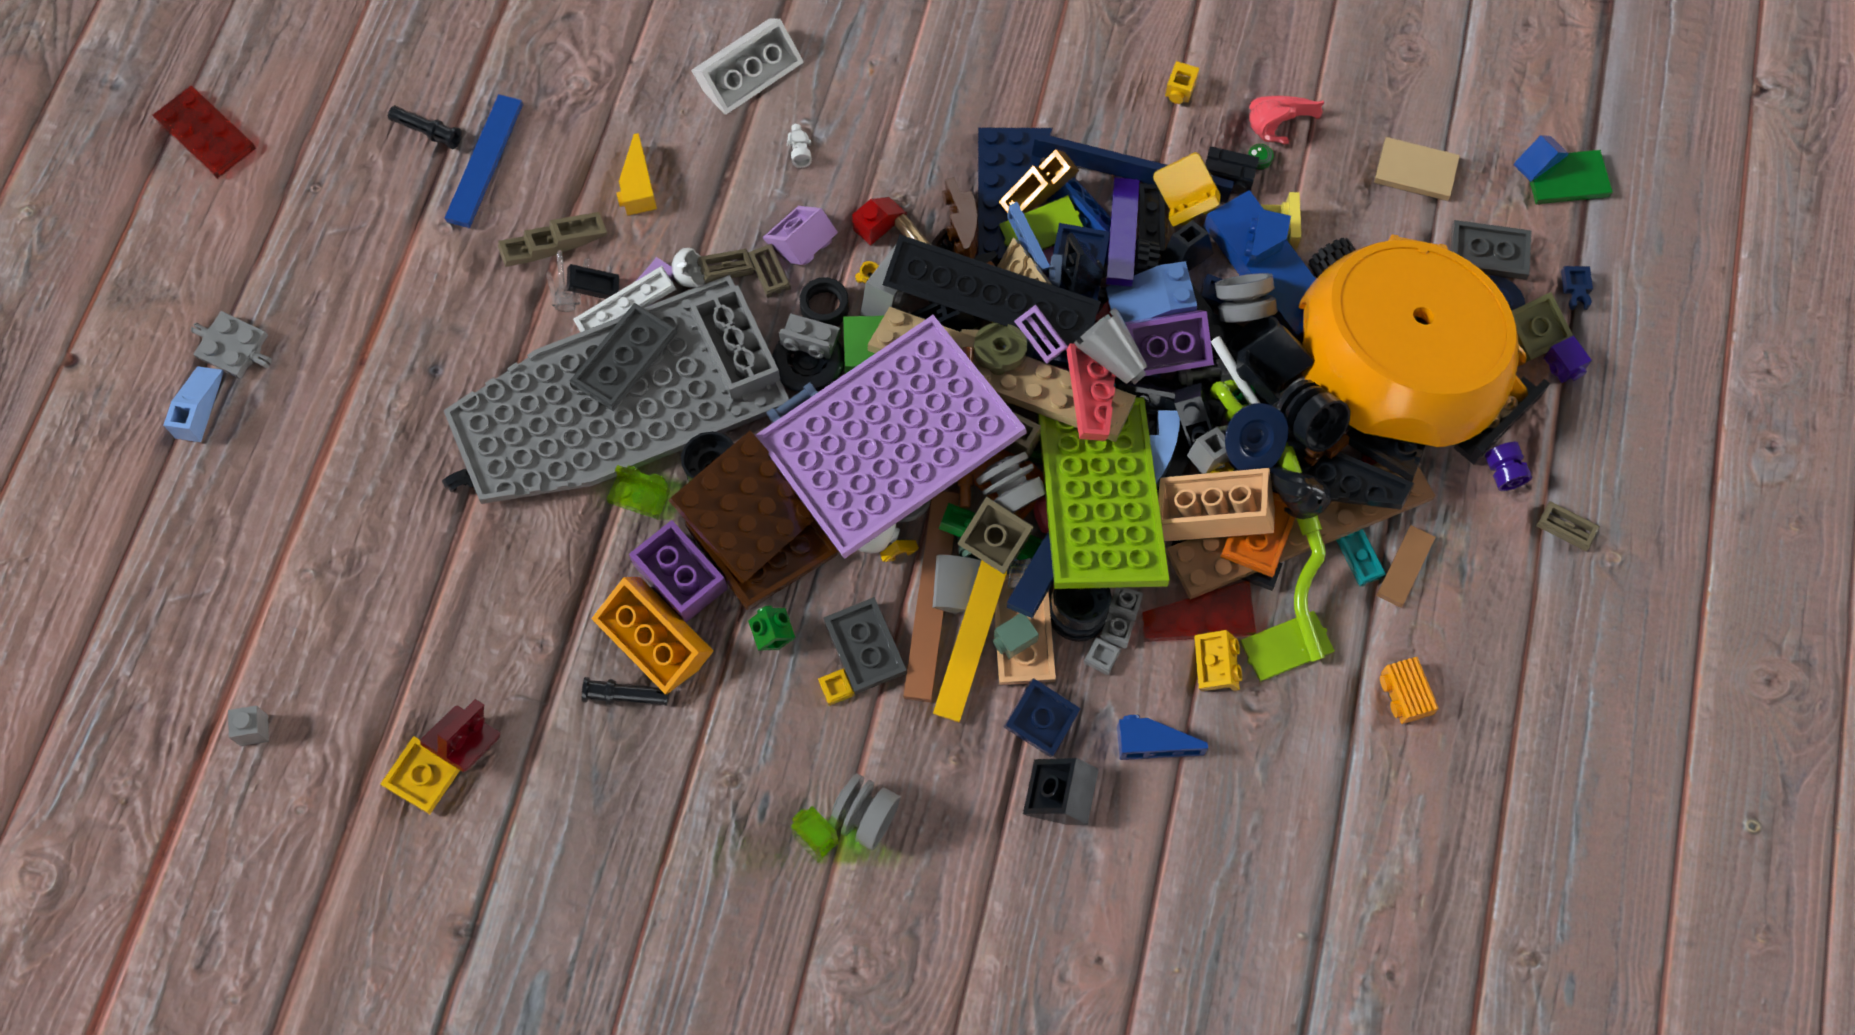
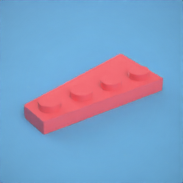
[1066,343,1116,441]

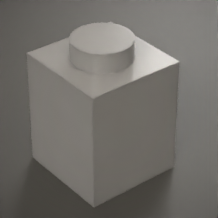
[228,706,269,746]

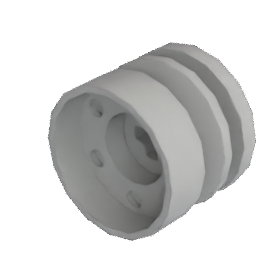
[976,452,1046,513]
[828,773,901,850]

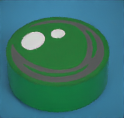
[1248,144,1273,170]

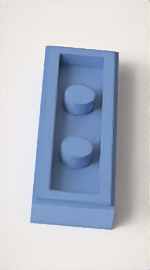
[1007,202,1050,278]

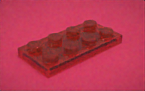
[152,85,256,179]

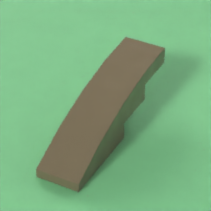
[498,212,607,267]

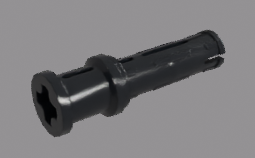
[388,105,462,149]
[582,677,669,706]

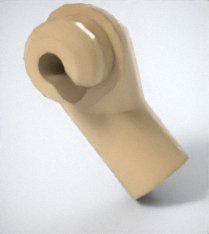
[1488,396,1518,428]

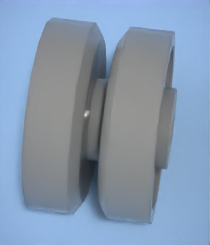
[1215,273,1278,322]

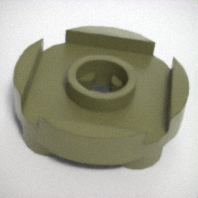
[973,323,1027,375]

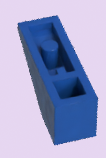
[1117,715,1208,760]

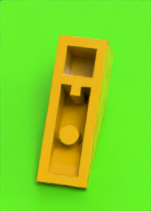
[616,133,657,216]

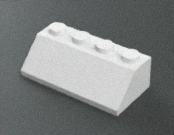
[691,18,804,115]

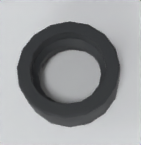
[800,277,849,326]

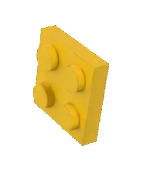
[380,736,460,815]

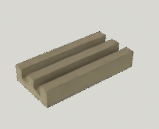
[748,244,791,298]
[697,249,755,283]
[1536,501,1600,551]

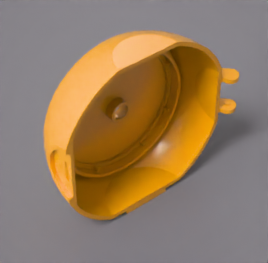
[1299,234,1528,447]

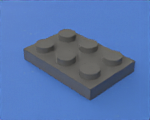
[1450,220,1532,280]
[823,597,907,694]

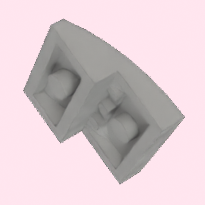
[933,554,981,614]

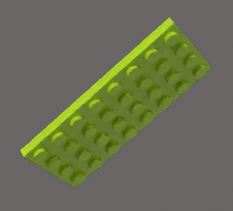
[1037,398,1170,589]

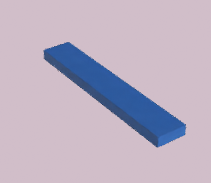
[444,94,523,228]

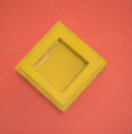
[818,668,855,706]

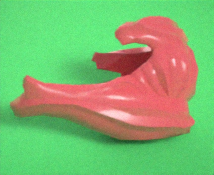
[1249,96,1324,145]

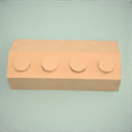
[1158,468,1275,541]

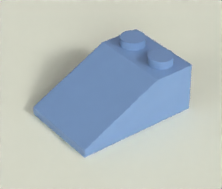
[1106,261,1197,322]

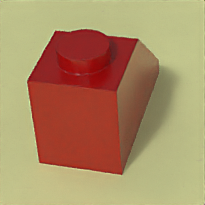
[852,197,907,246]

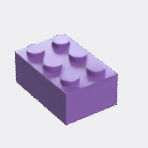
[1125,310,1214,376]
[629,520,728,623]

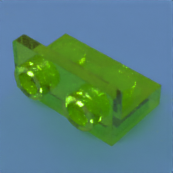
[607,465,670,520]

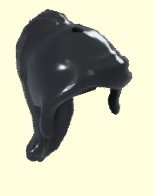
[1269,466,1331,520]

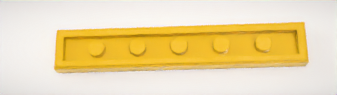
[933,560,1008,723]

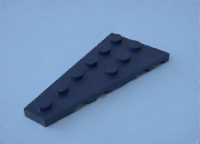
[978,128,1053,263]

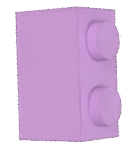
[762,206,838,265]

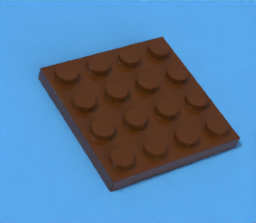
[668,431,815,584]
[685,520,838,611]

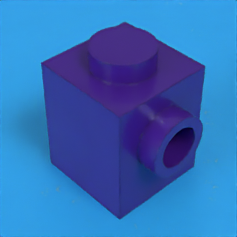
[1544,335,1592,383]

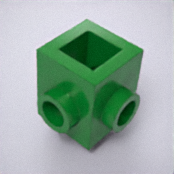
[748,606,796,651]

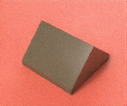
[957,497,1034,574]

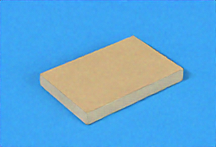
[1374,137,1460,201]

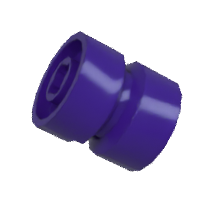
[1484,442,1533,491]

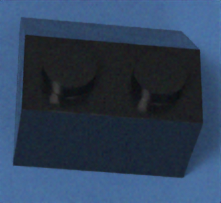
[1023,758,1099,825]

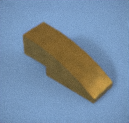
[999,149,1080,214]

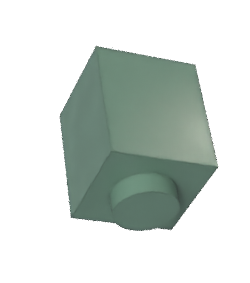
[993,613,1039,659]

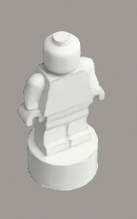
[786,124,812,168]

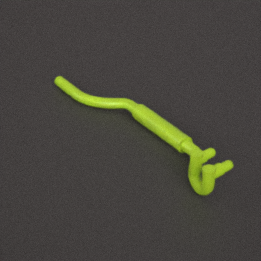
[1209,380,1326,662]

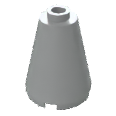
[1074,308,1147,384]

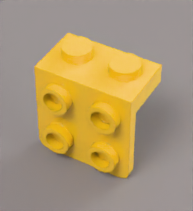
[1153,152,1220,227]

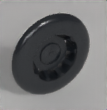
[772,340,845,392]

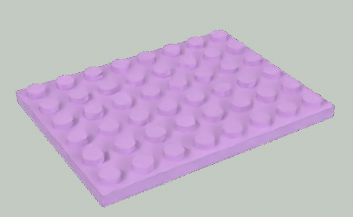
[755,315,1027,559]

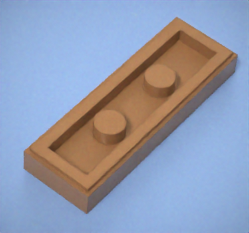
[1376,525,1436,608]

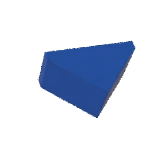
[1513,135,1569,182]

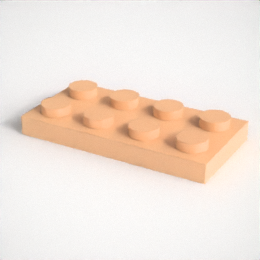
[994,573,1056,685]

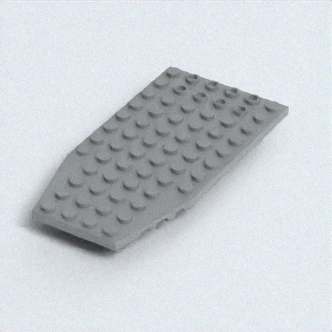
[443,275,789,504]

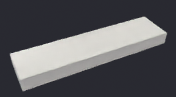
[573,266,676,332]

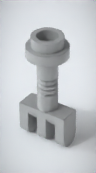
[1178,359,1233,387]

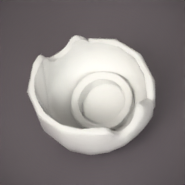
[672,248,705,288]

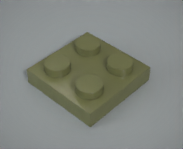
[1512,292,1573,362]

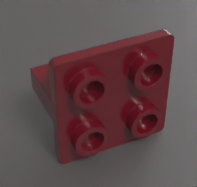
[420,699,500,772]

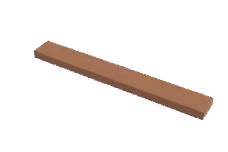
[903,491,960,702]

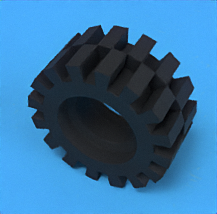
[1308,238,1356,278]
[1134,239,1160,275]

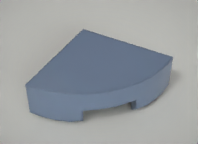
[1049,254,1062,287]

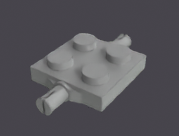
[191,311,272,379]

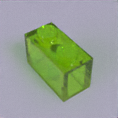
[791,806,839,863]

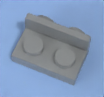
[779,313,840,359]

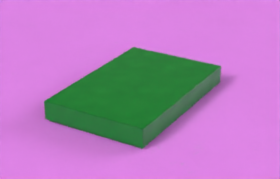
[1529,150,1613,205]

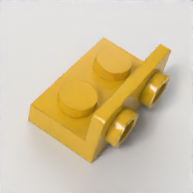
[1194,630,1242,692]

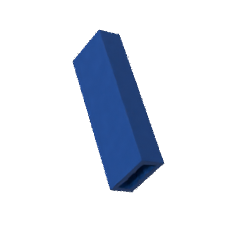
[1203,190,1316,343]

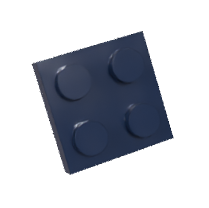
[1003,678,1081,758]

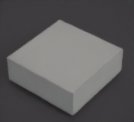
[1084,637,1121,676]

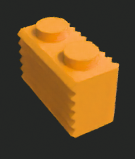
[1380,657,1439,724]

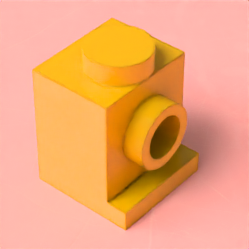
[1165,61,1200,104]

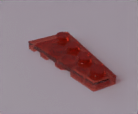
[1141,580,1256,642]

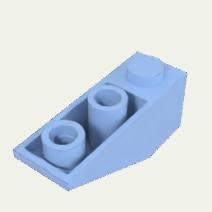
[163,366,224,442]

